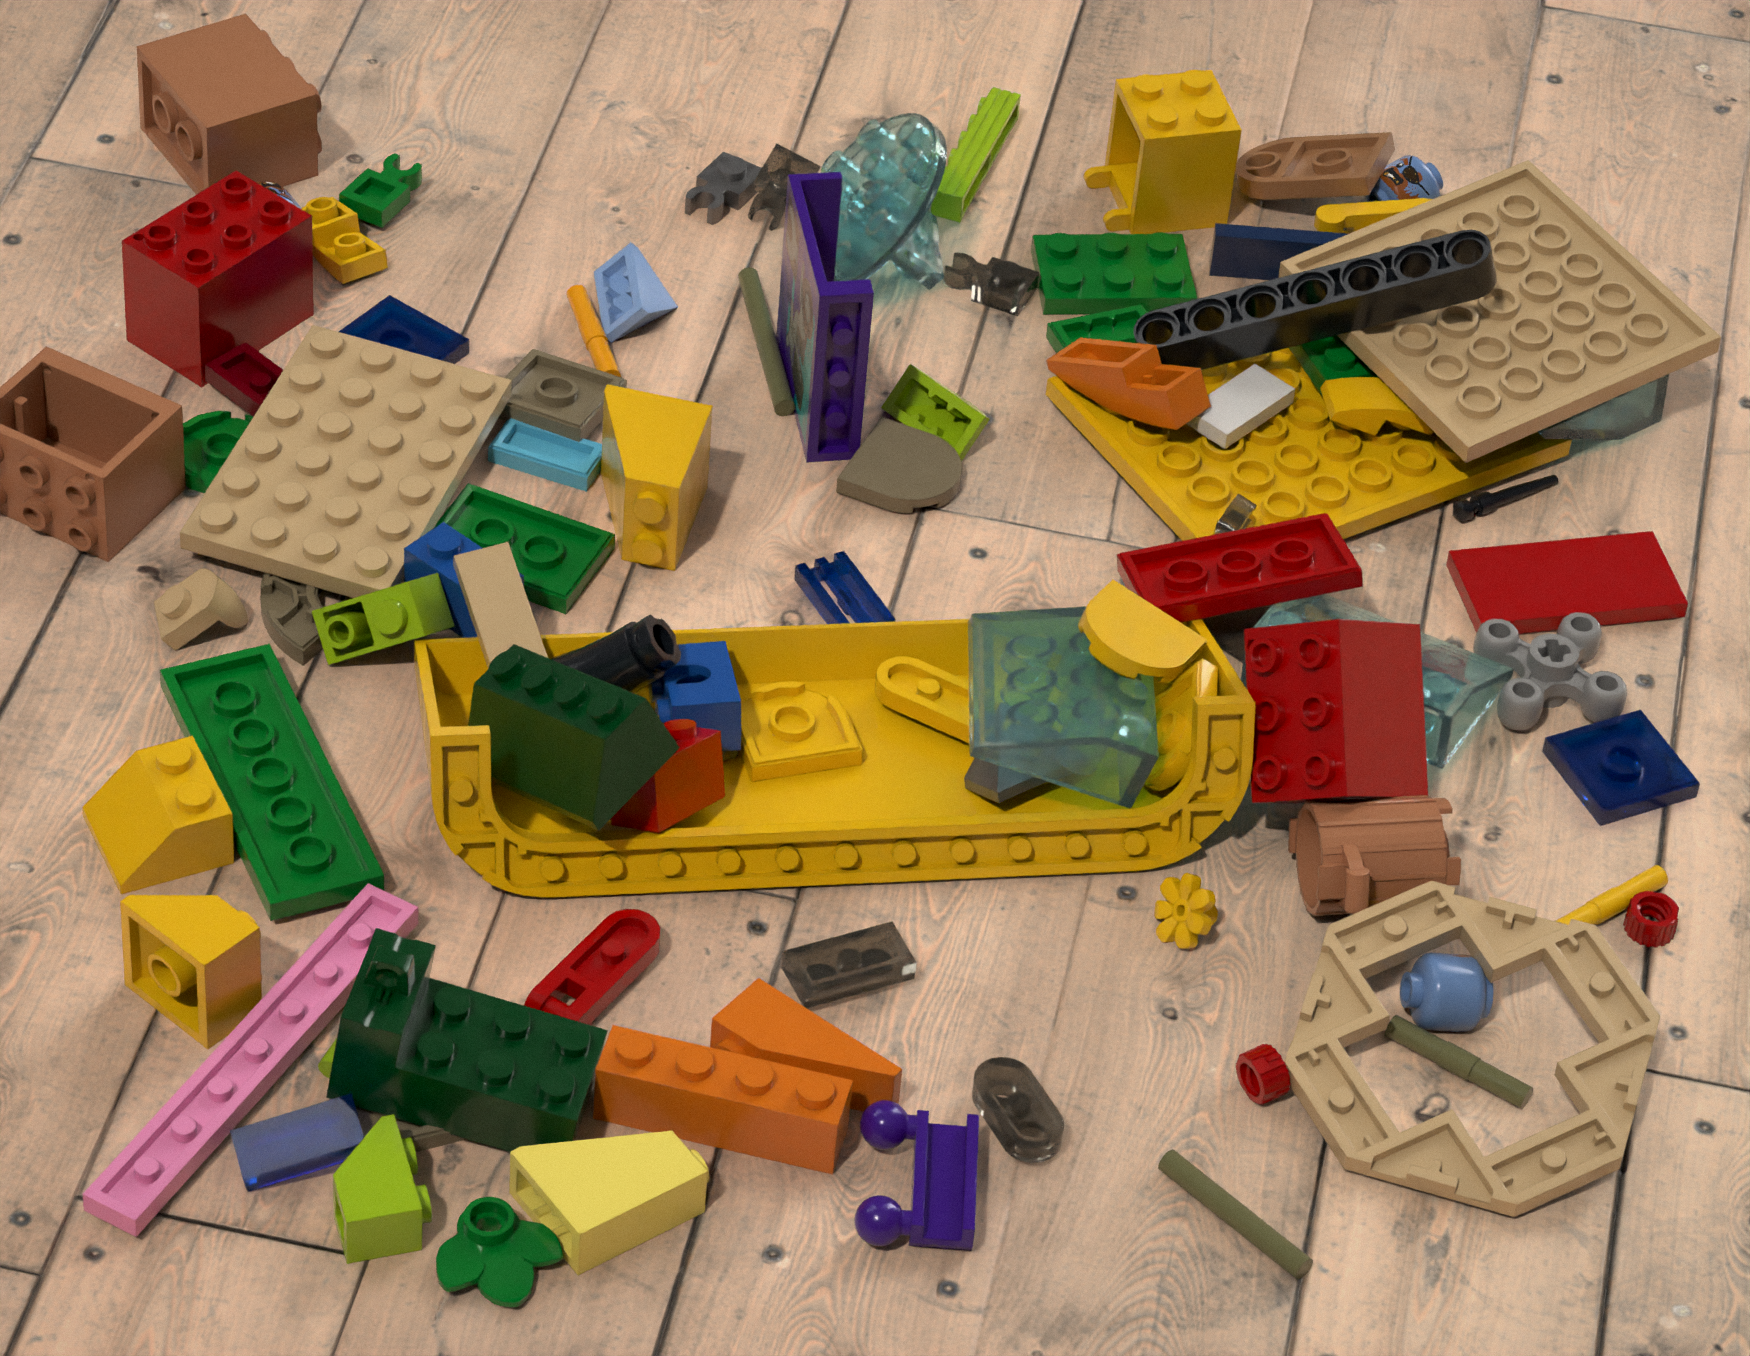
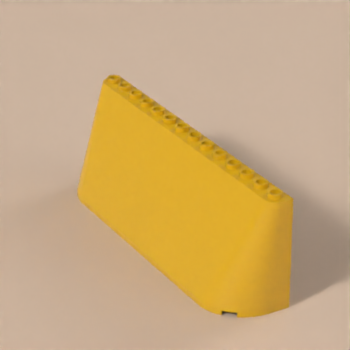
[414,615,1255,898]

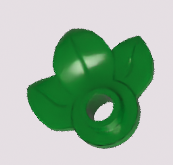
[436,1197,563,1307]

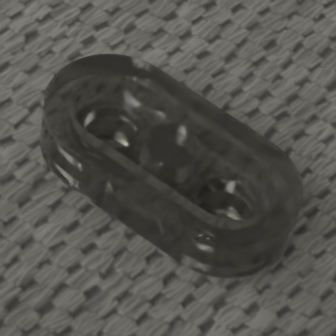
[972,1057,1064,1163]

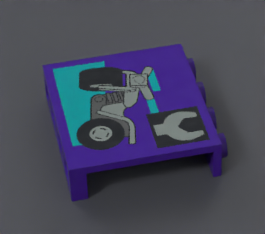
[776,172,873,463]

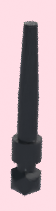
[1452,475,1558,522]

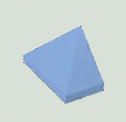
[594,242,678,343]

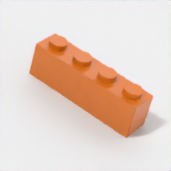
[593,1025,853,1175]

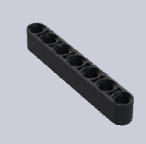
[1134,229,1497,370]

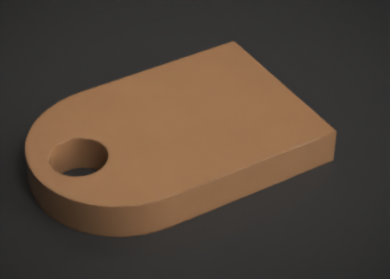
[1235,132,1395,200]

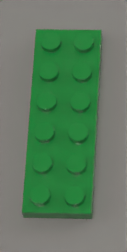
[160,643,384,921]

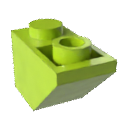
[312,573,455,665]
[333,1114,432,1264]

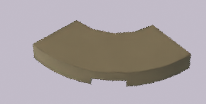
[260,572,323,666]

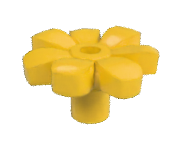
[1154,873,1218,949]

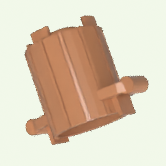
[1288,795,1461,916]

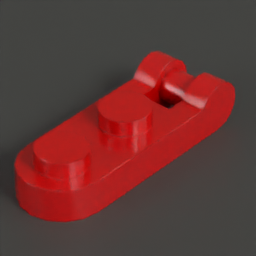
[524,909,660,1025]

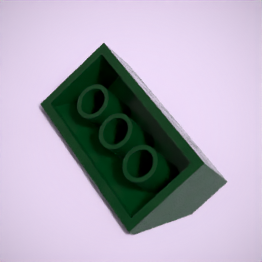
[468,644,680,831]

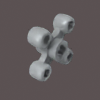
[1473,612,1627,731]

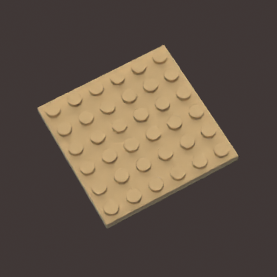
[1279,160,1721,463]

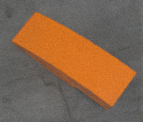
[1046,337,1211,430]

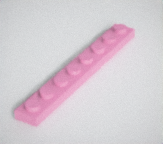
[83,883,418,1237]

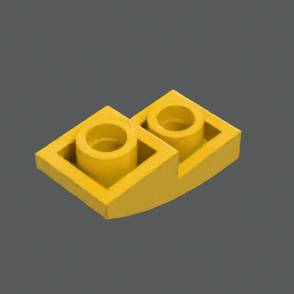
[301,197,388,284]
[1320,377,1434,436]

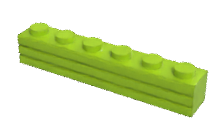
[928,87,1021,223]

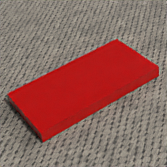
[1117,513,1363,622]
[1446,531,1688,634]

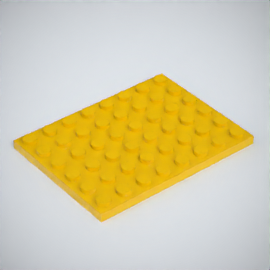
[1045,348,1572,541]

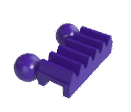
[854,1100,979,1251]

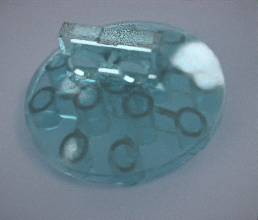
[821,113,947,290]

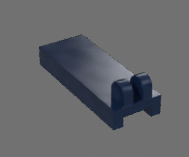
[1209,223,1347,280]

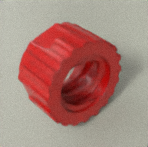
[1623,891,1679,948]
[1236,1044,1291,1105]

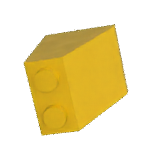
[601,384,713,571]

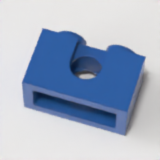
[648,641,741,751]

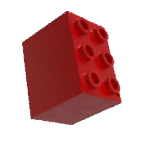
[122,170,314,388]
[1244,619,1428,804]

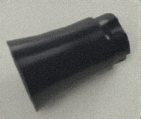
[552,615,681,694]

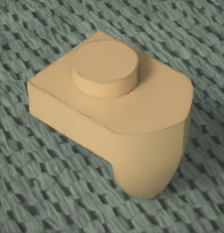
[154,568,248,651]

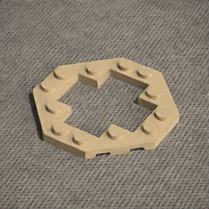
[1284,881,1660,1217]

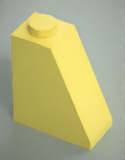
[509,1131,710,1275]

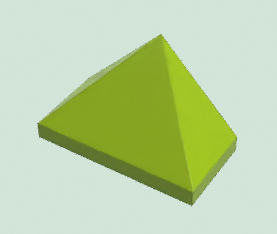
[881,364,990,462]

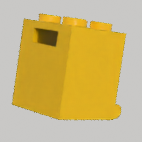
[1083,70,1242,234]

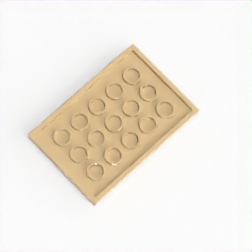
[180,325,512,598]

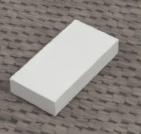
[1186,364,1295,449]

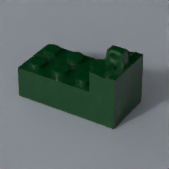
[326,928,608,1152]

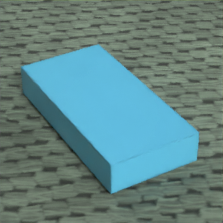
[488,418,602,492]

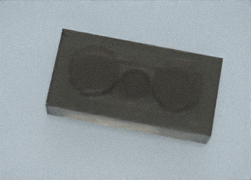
[781,921,917,1008]

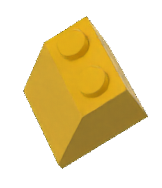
[82,735,234,894]
[120,895,262,1049]

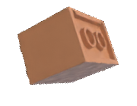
[137,13,322,195]
[0,346,186,562]

